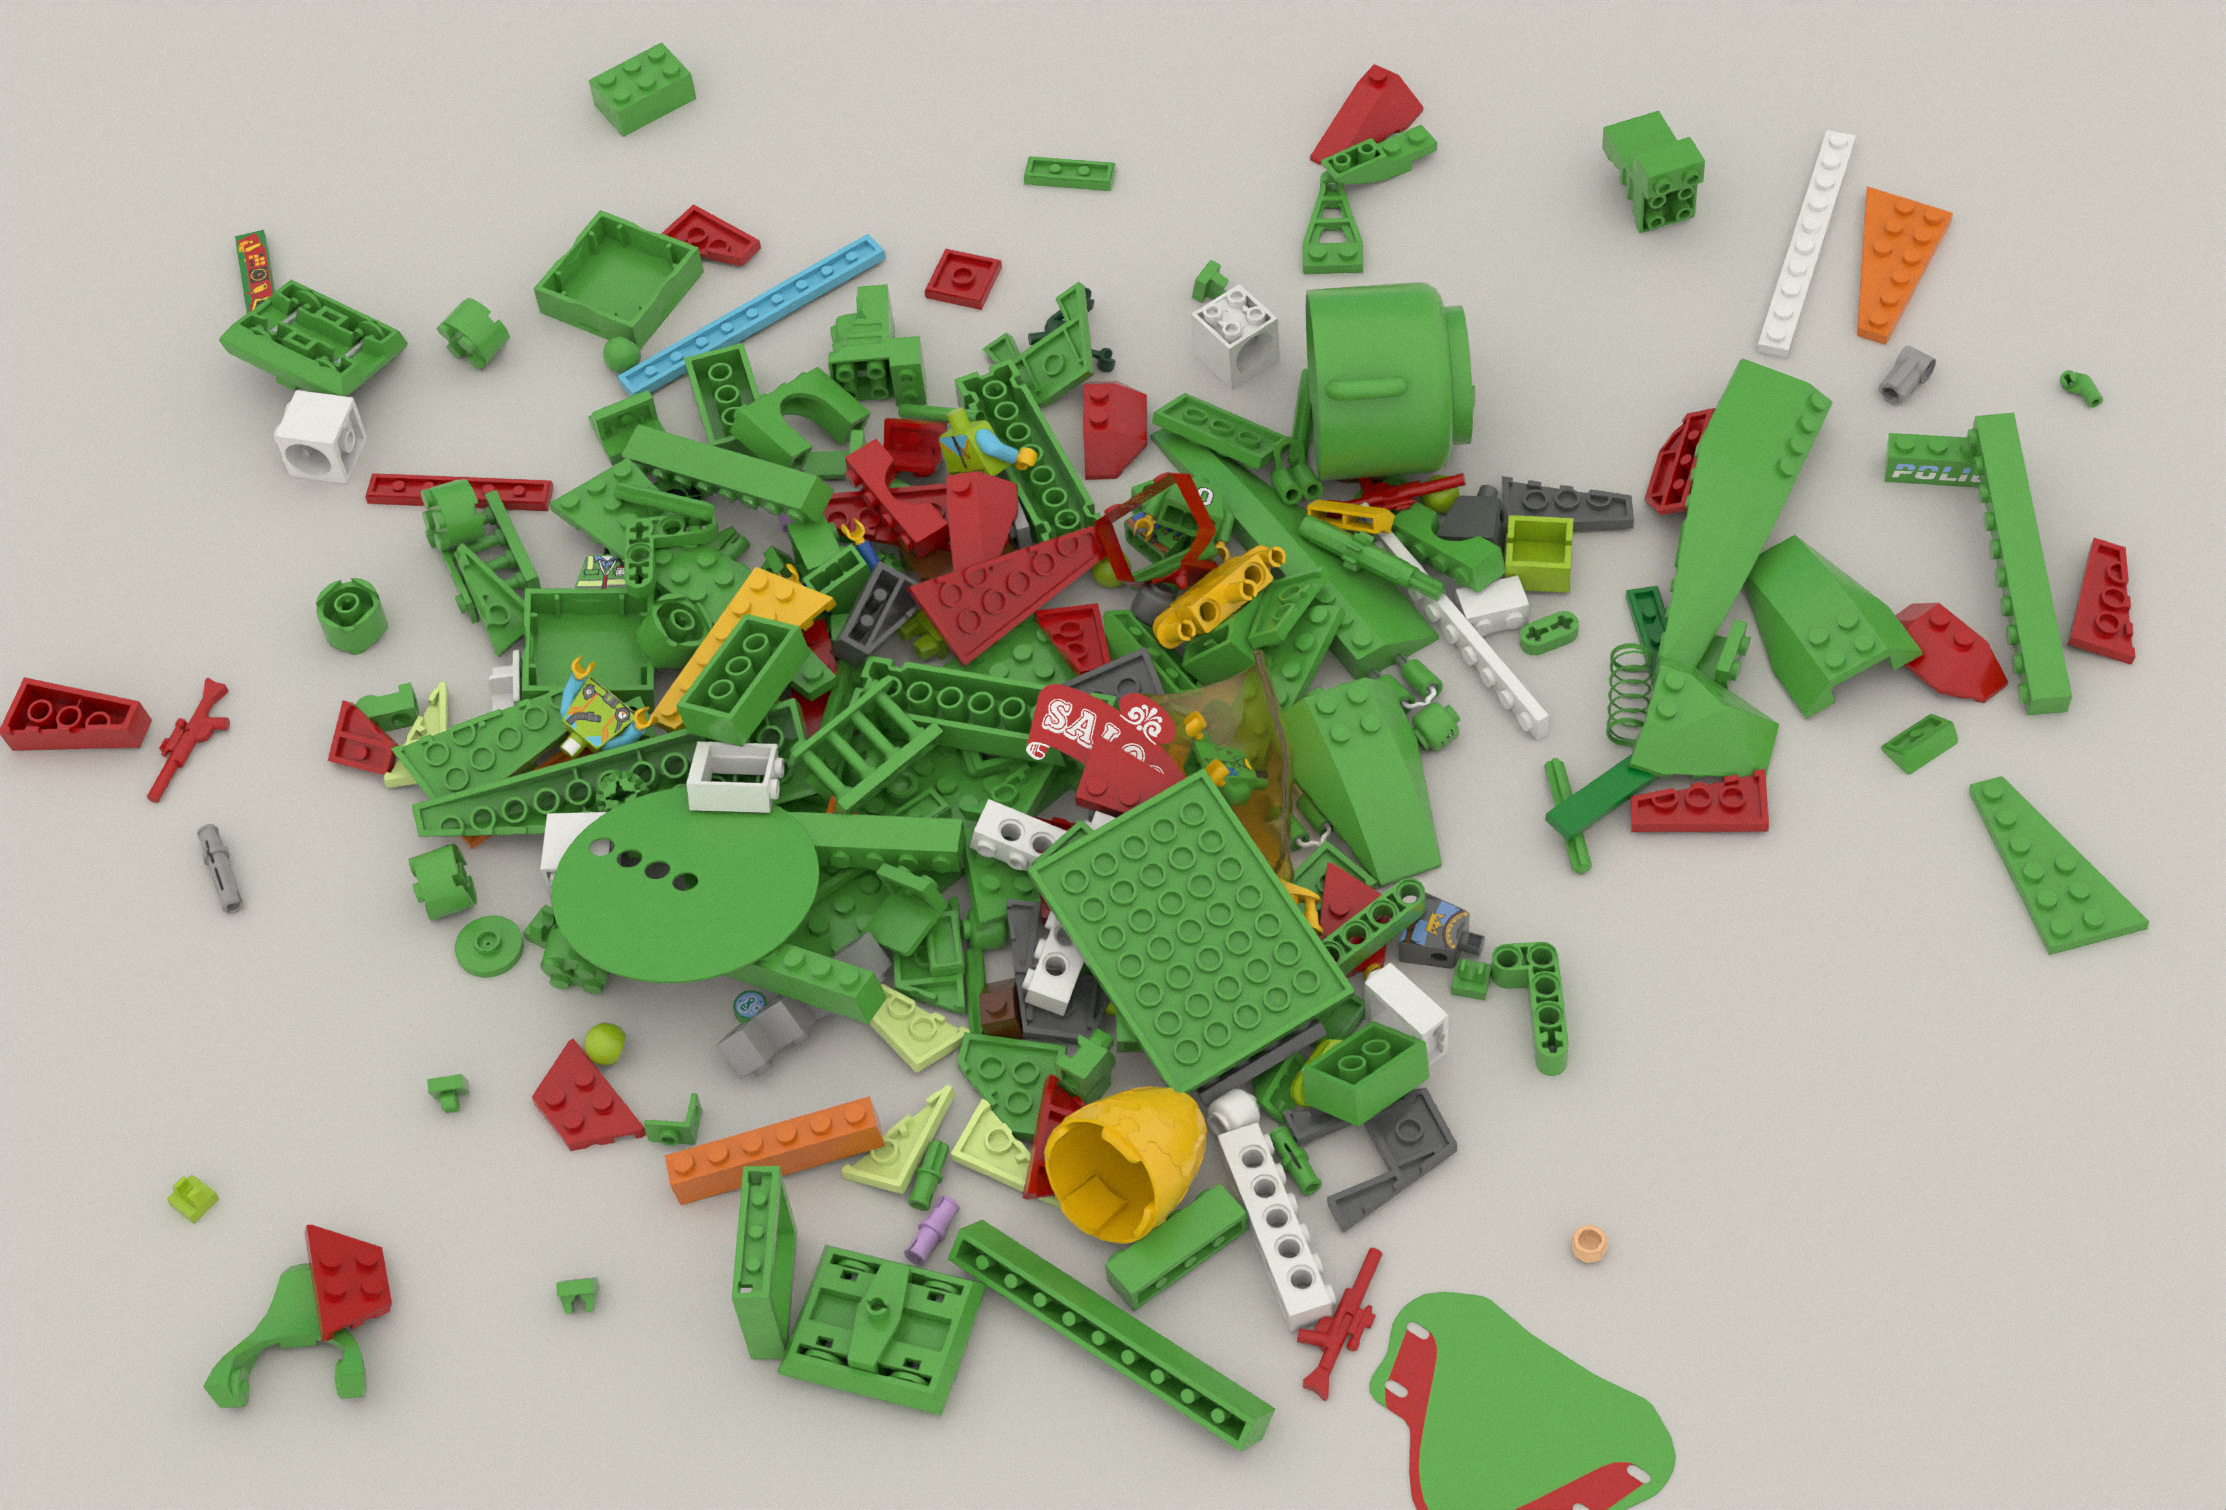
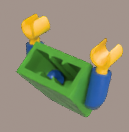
[778,518,880,615]

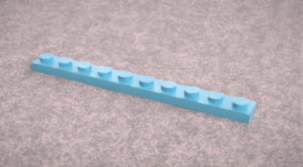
[617,234,886,397]

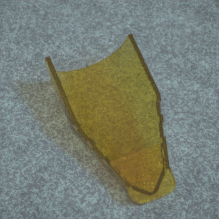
[1138,649,1295,883]

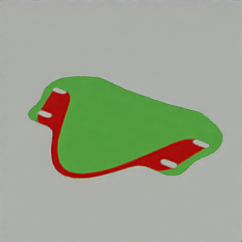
[1369,1292,1676,1510]

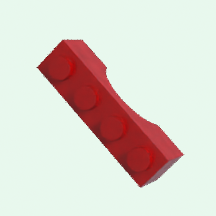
[844,438,950,560]

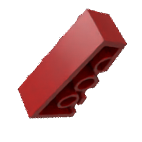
[0,677,152,751]
[1075,733,1177,818]

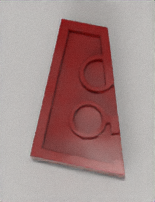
[661,204,761,266]
[1034,603,1111,676]

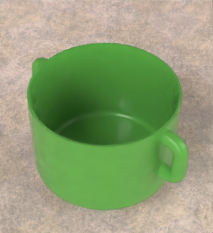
[1305,282,1473,481]

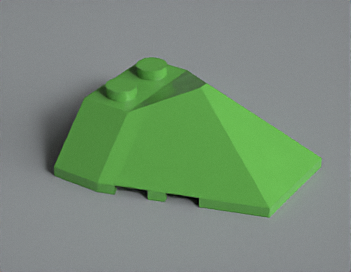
[1628,655,1779,780]

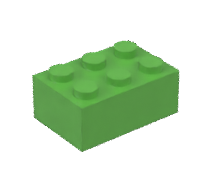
[588,42,696,137]
[1302,1021,1430,1127]

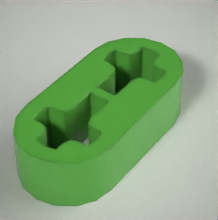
[1520,611,1579,656]

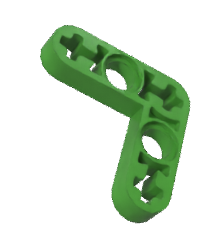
[624,514,719,598]

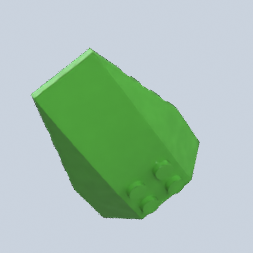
[1744,535,1923,719]
[1268,677,1442,888]

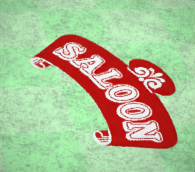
[1026,684,1185,783]

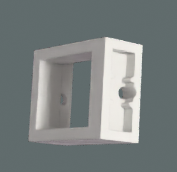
[686,742,784,813]
[1364,962,1449,1067]

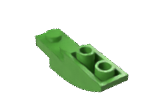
[1321,125,1437,184]

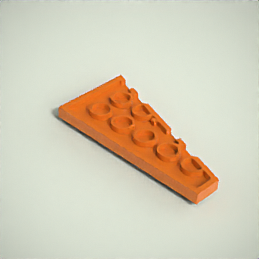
[1857,186,1953,345]

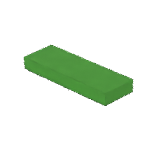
[1024,156,1116,191]

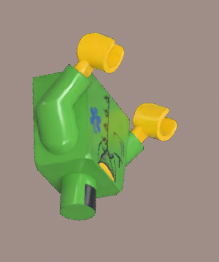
[1183,711,1268,807]

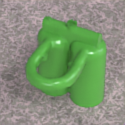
[1270,436,1324,505]

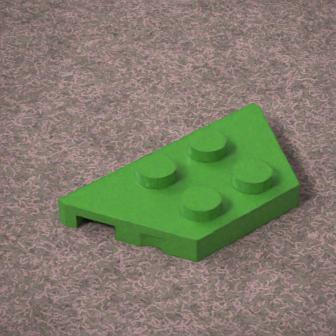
[963,826,1041,931]
[893,896,966,1014]

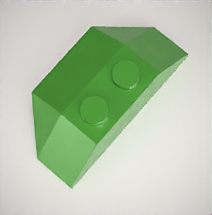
[1103,609,1203,701]

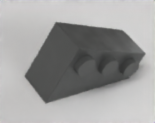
[829,561,921,669]

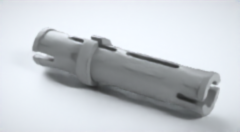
[197,824,244,914]

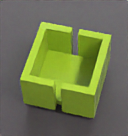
[1505,515,1574,593]

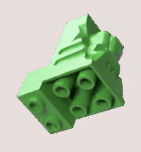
[1602,110,1705,234]
[828,284,927,407]

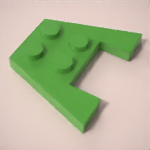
[983,282,1094,408]

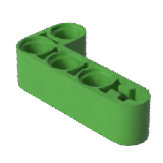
[1491,942,1568,1076]

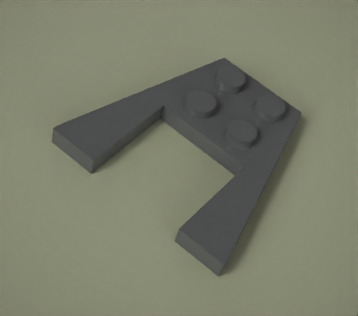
[1006,898,1110,1044]
[1283,1088,1457,1233]

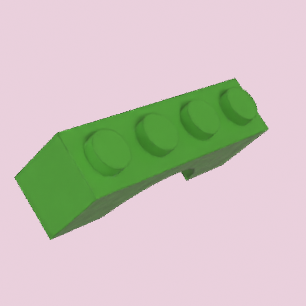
[1391,501,1506,593]

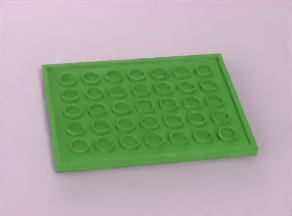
[1027,768,1355,1094]

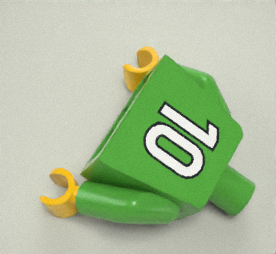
[1133,475,1234,565]

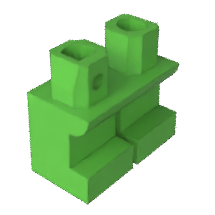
[1055,1028,1116,1105]

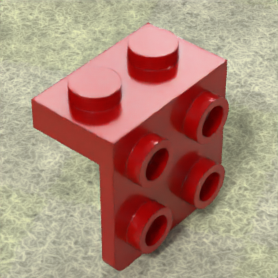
[883,418,948,477]

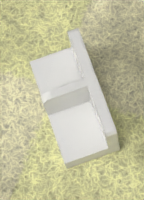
[488,650,523,711]

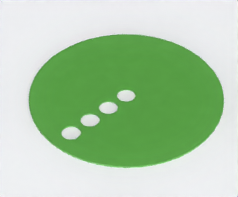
[551,787,819,983]

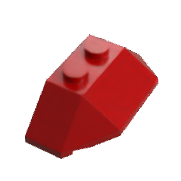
[1083,381,1147,480]
[1644,408,1715,515]
[1895,603,2008,703]

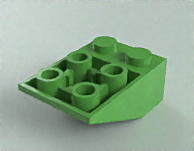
[1182,589,1265,688]

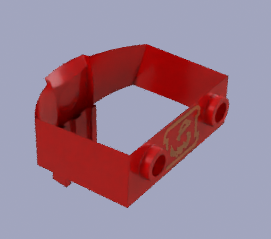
[1094,472,1218,590]

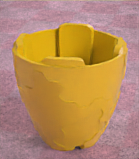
[1044,1086,1207,1244]

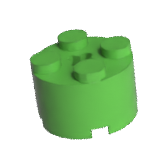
[437,298,510,370]
[421,479,485,551]
[316,578,388,655]
[636,593,713,669]
[408,843,477,921]
[540,925,610,994]

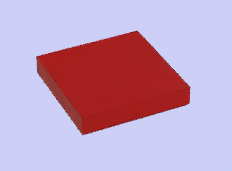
[925,248,1002,310]

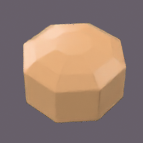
[1571,1225,1608,1263]

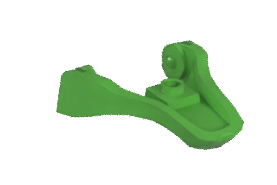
[203,1263,367,1408]

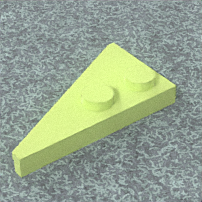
[384,681,449,788]
[841,1085,956,1195]
[951,1099,1061,1209]

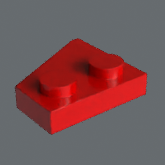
[327,700,399,775]

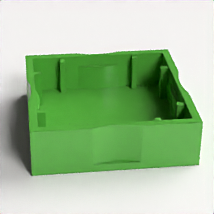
[533,210,704,350]
[522,588,654,713]

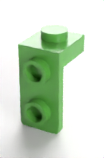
[804,430,867,479]

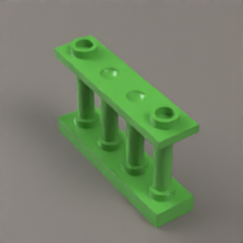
[425,490,541,624]
[787,675,943,814]

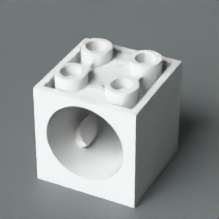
[1191,284,1280,390]
[274,390,367,484]
[540,812,625,903]

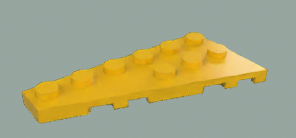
[649,567,837,732]

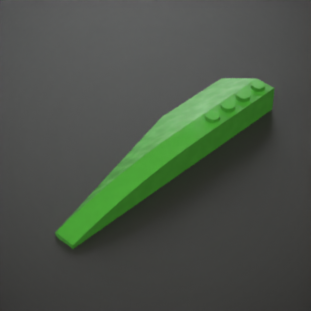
[1656,358,1833,668]
[1150,429,1439,680]
[411,698,819,837]

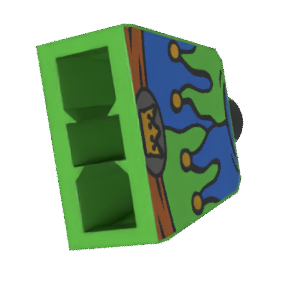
[1124,509,1196,564]

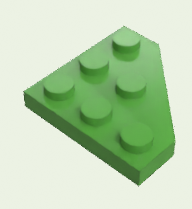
[957,1032,1068,1141]

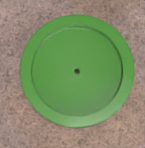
[455,915,524,978]

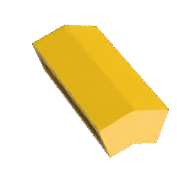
[1307,499,1395,534]

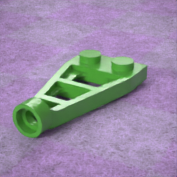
[1303,171,1363,274]

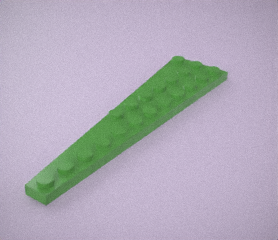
[549,458,838,701]

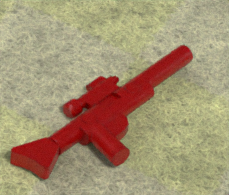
[1326,473,1466,519]
[147,678,230,803]
[1297,1248,1383,1401]

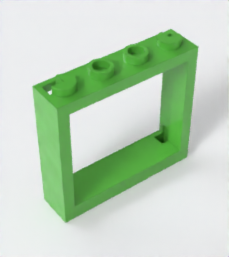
[732,1166,797,1359]

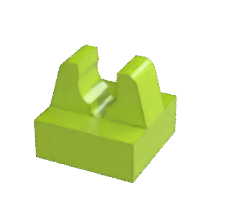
[167,1174,219,1224]

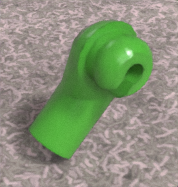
[2060,370,2103,408]

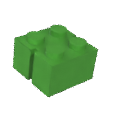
[787,513,845,582]

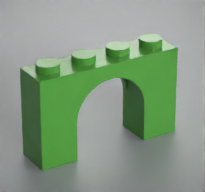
[730,367,871,470]

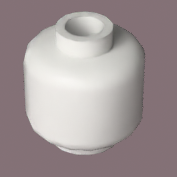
[1207,1088,1260,1136]

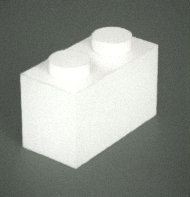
[1455,575,1529,637]

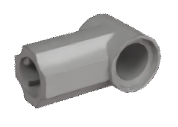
[1878,345,1936,405]

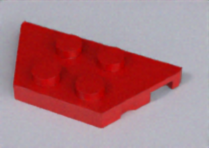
[1318,862,1390,978]
[532,1038,647,1151]
[1022,1074,1087,1200]
[305,1224,392,1342]

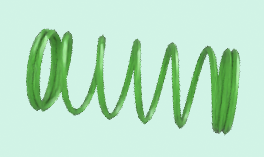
[1606,643,1653,746]

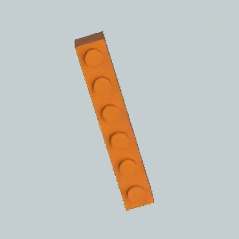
[665,1096,885,1205]

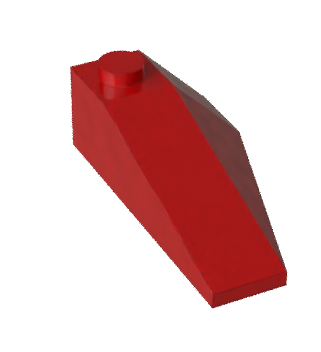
[1310,64,1423,166]
[946,471,1018,571]

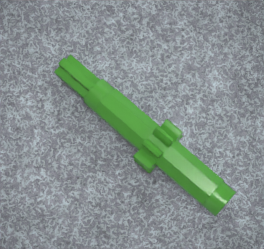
[1298,515,1446,601]

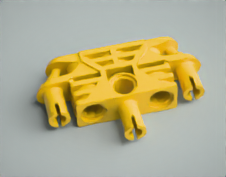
[1153,545,1286,649]

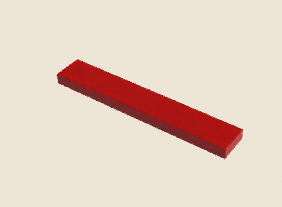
[365,473,554,511]

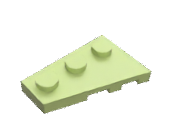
[869,983,970,1073]

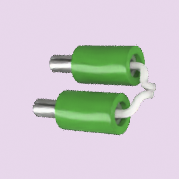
[1368,654,1443,714]
[1262,782,1334,851]

